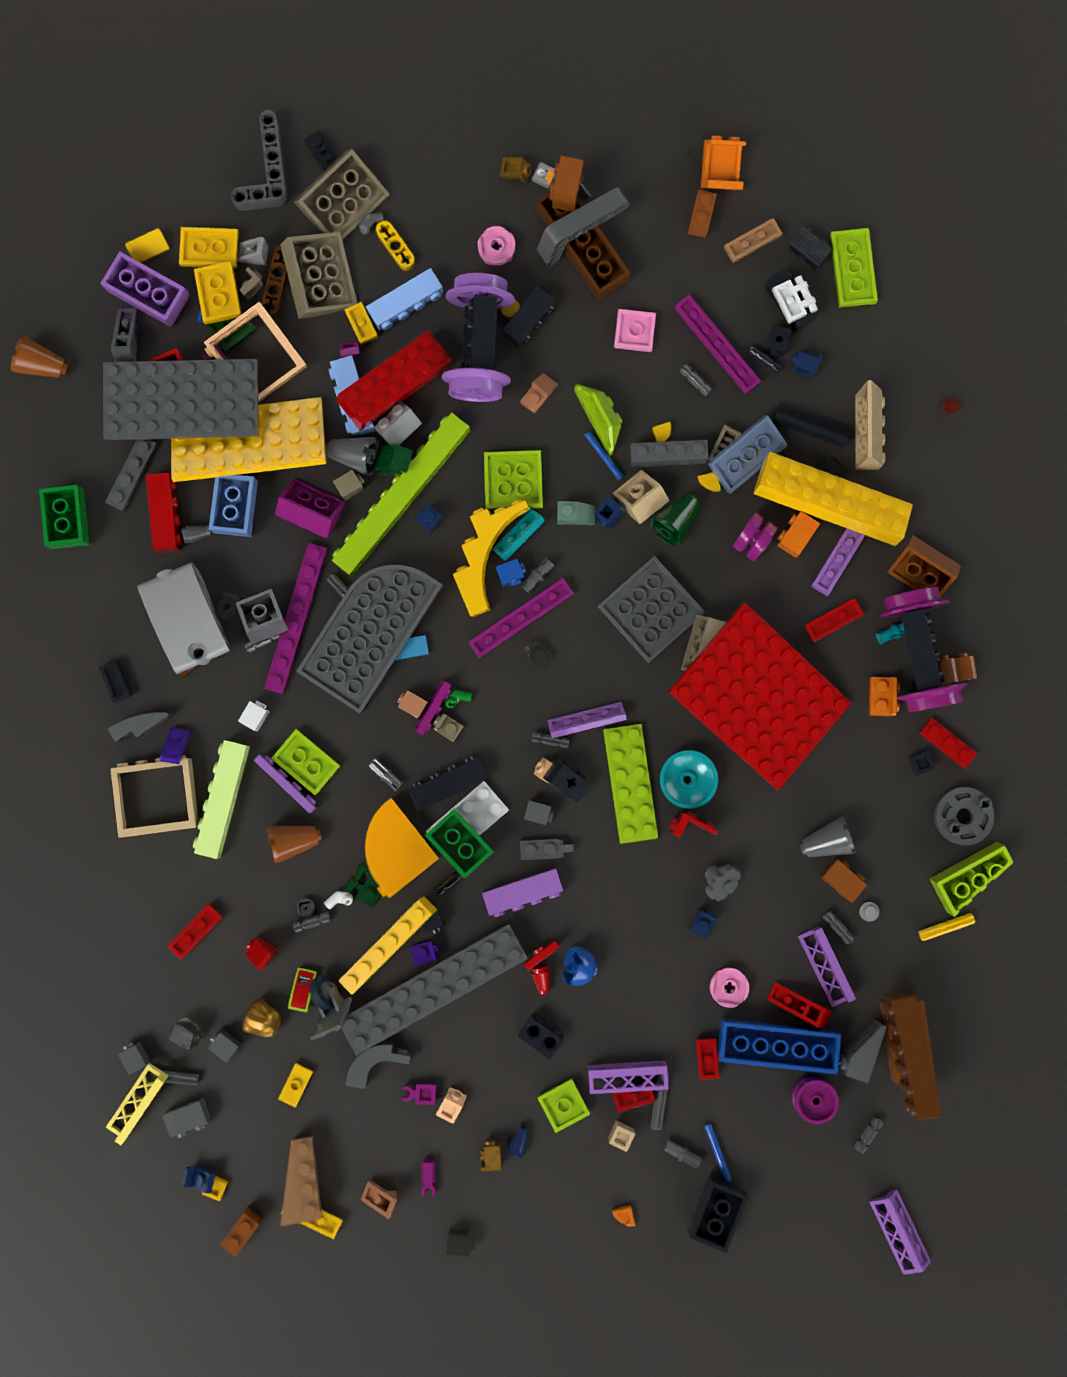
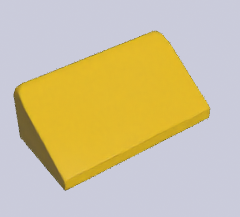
[125,228,170,263]

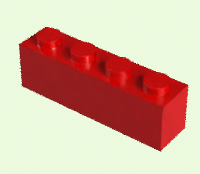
[146,472,183,553]

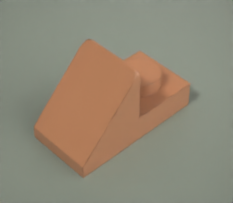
[520,373,558,414]
[361,1181,397,1218]

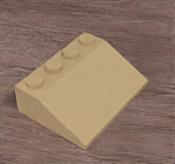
[855,380,885,470]

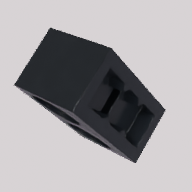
[518,1015,563,1059]

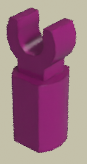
[421,1160,436,1196]

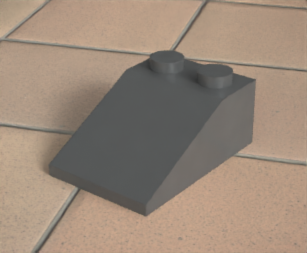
[838,1019,887,1083]

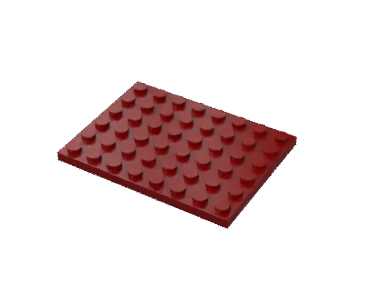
[668,603,851,790]

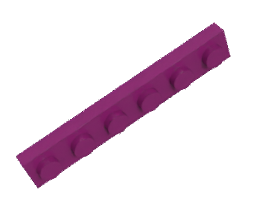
[674,295,761,395]
[468,578,574,658]

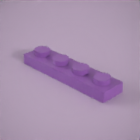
[811,528,865,596]
[547,702,627,738]
[254,755,318,813]

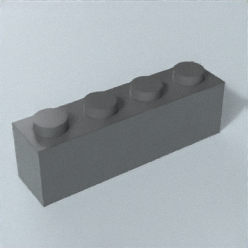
[629,440,708,467]

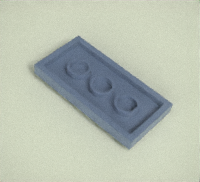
[707,415,788,494]

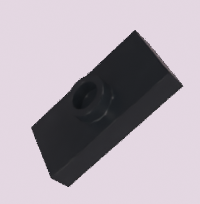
[99,660,132,703]

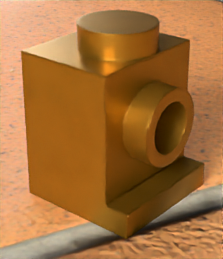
[481,1139,501,1171]

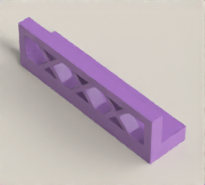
[797,926,856,1007]
[588,1061,668,1094]
[870,1189,931,1275]

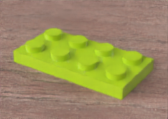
[830,228,878,308]

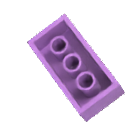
[100,251,190,327]

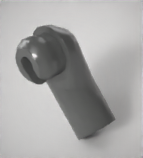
[359,213,383,234]

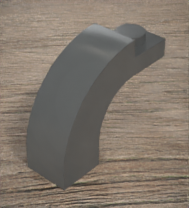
[345,1042,412,1089]

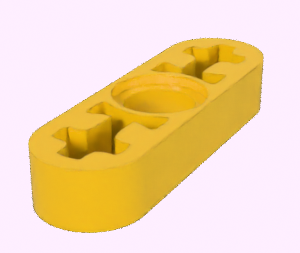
[376,221,415,271]

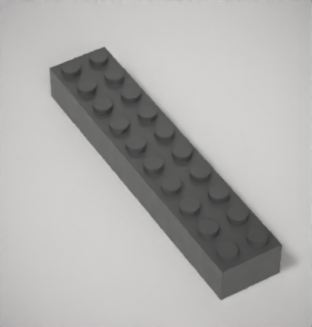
[341,923,528,1055]

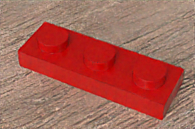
[804,598,864,642]
[919,718,977,769]
[167,904,223,960]

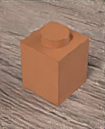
[397,690,428,719]

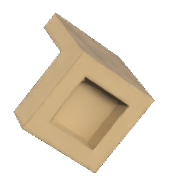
[608,1120,635,1152]

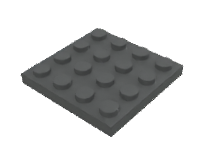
[597,556,705,663]

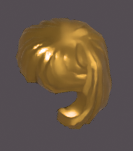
[242,998,281,1037]

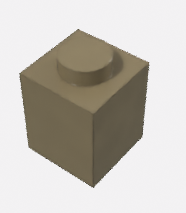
[333,470,365,501]

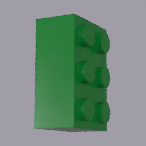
[39,485,90,550]
[425,808,494,879]

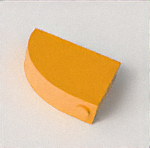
[365,798,439,898]

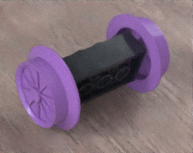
[442,273,515,402]

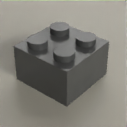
[236,589,288,644]

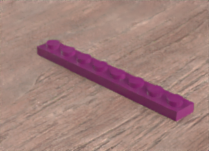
[264,543,328,694]

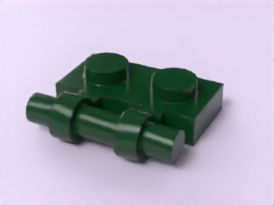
[344,858,381,908]

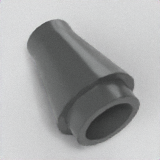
[181,525,211,544]

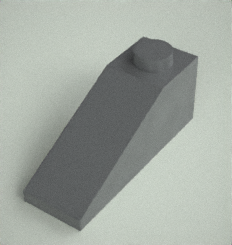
[111,308,138,362]

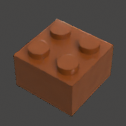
[549,156,584,212]

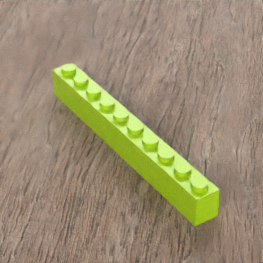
[332,413,470,577]

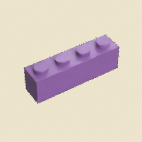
[482,868,563,917]

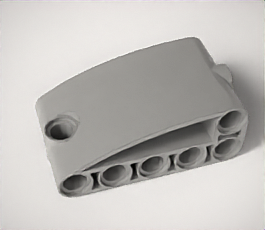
[137,562,231,674]

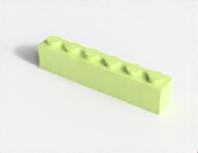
[193,740,250,859]

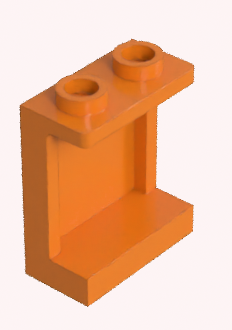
[701,136,746,190]

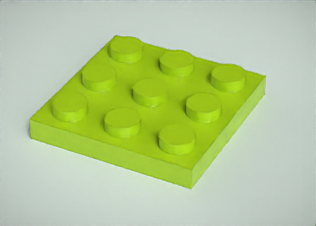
[484,450,543,510]

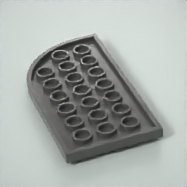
[296,565,443,714]

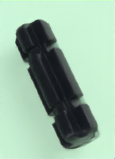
[748,345,782,374]
[434,871,464,897]

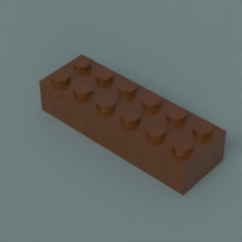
[535,192,631,301]
[881,990,943,1121]

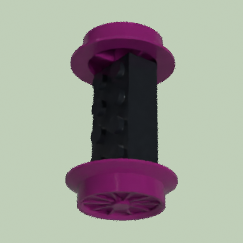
[879,587,968,713]

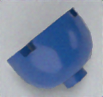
[562,946,598,986]

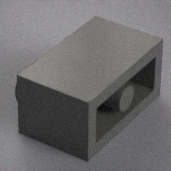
[162,1097,211,1138]

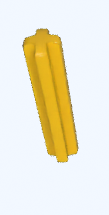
[918,913,975,941]

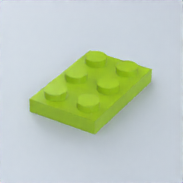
[271,729,341,796]

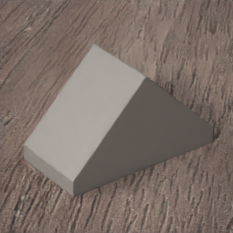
[237,237,269,266]

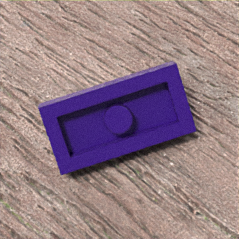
[160,727,190,764]

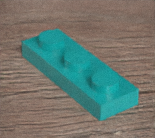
[492,509,545,561]

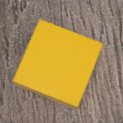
[202,1176,229,1202]

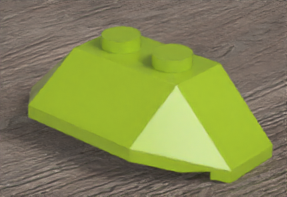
[574,384,622,456]

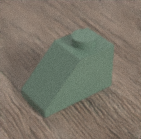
[557,501,595,525]

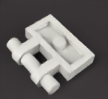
[772,275,818,324]

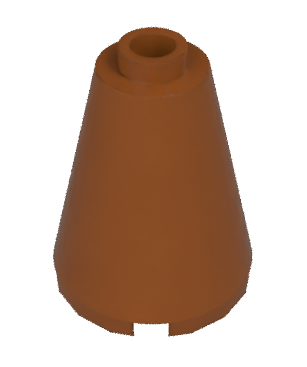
[11,336,68,378]
[267,825,322,864]

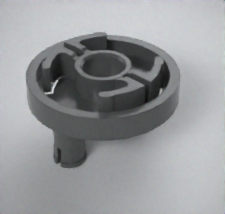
[934,787,994,845]

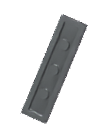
[105,439,158,512]

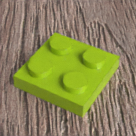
[537,1078,590,1133]

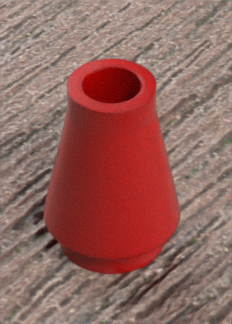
[531,964,550,995]

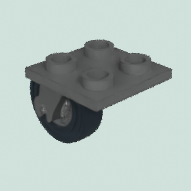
[309,974,352,1040]

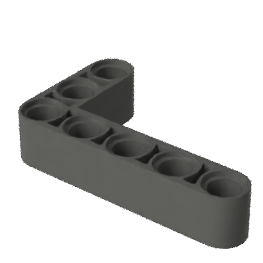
[231,110,288,211]
[537,187,630,266]

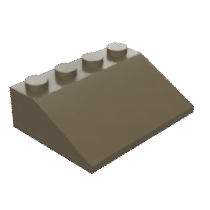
[293,149,390,240]
[280,232,357,319]

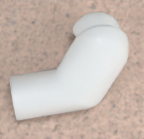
[324,891,353,909]

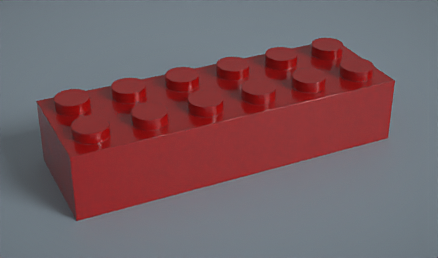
[337,330,452,431]

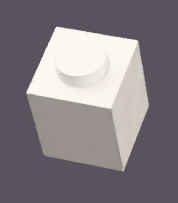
[238,701,269,731]

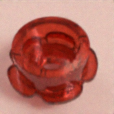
[941,398,960,414]

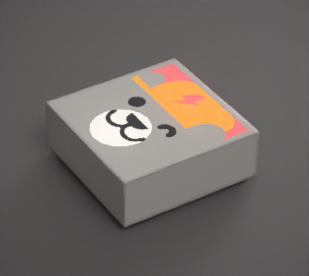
[532,162,554,189]

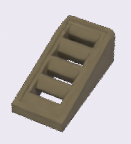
[708,425,742,460]

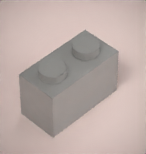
[374,402,422,445]

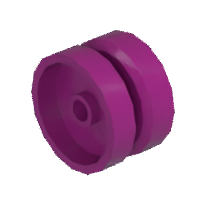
[732,512,778,562]
[791,1075,839,1124]

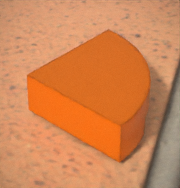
[612,1205,636,1227]

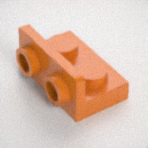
[869,677,900,716]

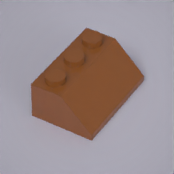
[887,535,961,597]

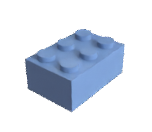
[209,475,258,537]

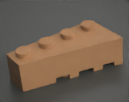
[281,1136,322,1226]

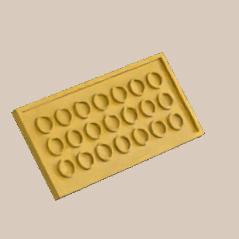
[171,397,326,482]

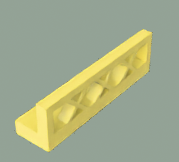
[106,1063,168,1145]

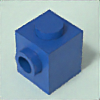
[496,559,526,587]

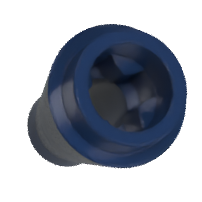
[507,1127,529,1159]

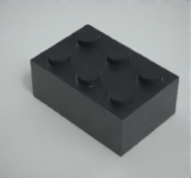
[688,1176,748,1253]

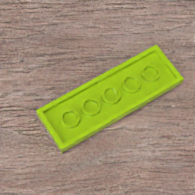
[603,724,658,844]

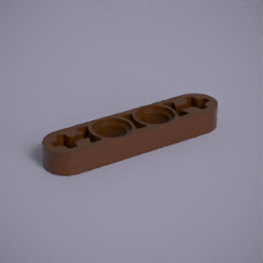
[261,245,288,318]

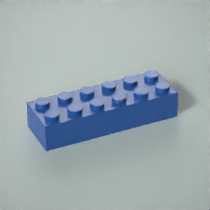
[717,1018,841,1074]

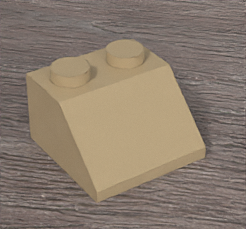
[612,470,670,524]

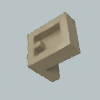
[239,267,264,301]
[433,714,464,743]

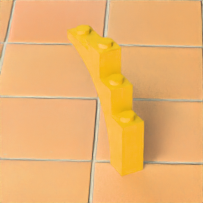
[453,499,531,617]

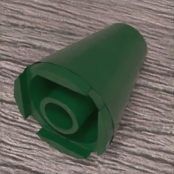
[650,494,700,547]

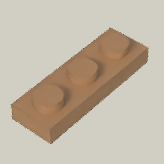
[724,218,783,263]

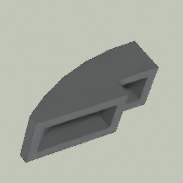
[107,712,173,742]

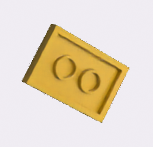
[179,227,239,268]
[194,261,242,325]

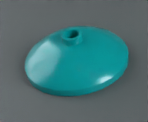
[660,750,718,809]

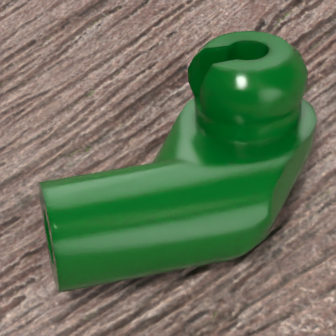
[445,690,472,708]

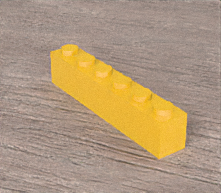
[339,896,437,995]

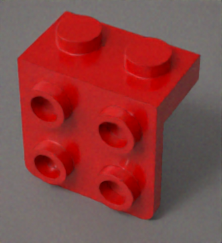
[668,811,718,837]

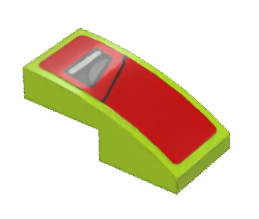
[288,968,317,1013]

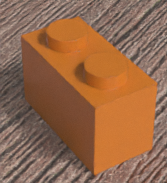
[777,511,820,558]

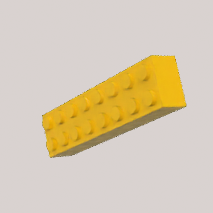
[753,452,913,546]

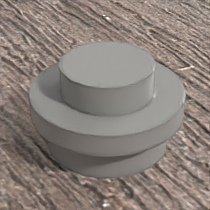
[859,902,879,922]

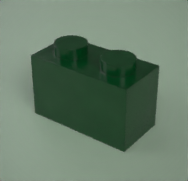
[373,445,413,477]

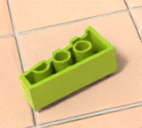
[929,842,1013,917]

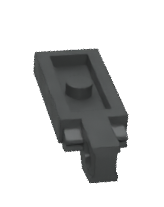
[520,839,574,860]

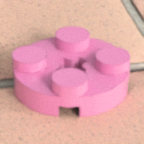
[478,226,515,266]
[709,967,749,1008]

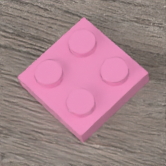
[614,309,656,352]

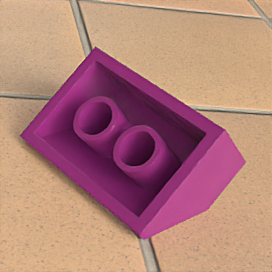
[275,479,346,538]

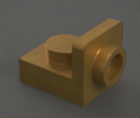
[500,157,531,183]

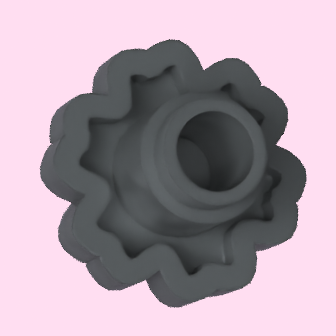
[705,864,741,901]

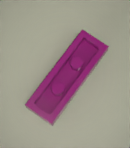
[414,680,451,735]

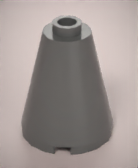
[325,437,380,476]
[800,816,856,858]

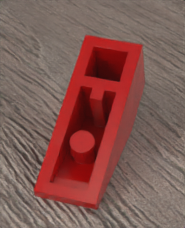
[767,982,832,1029]

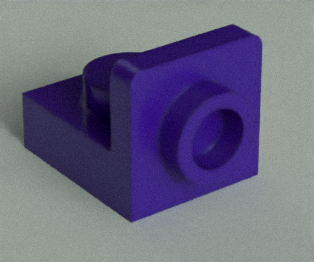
[410,940,440,966]

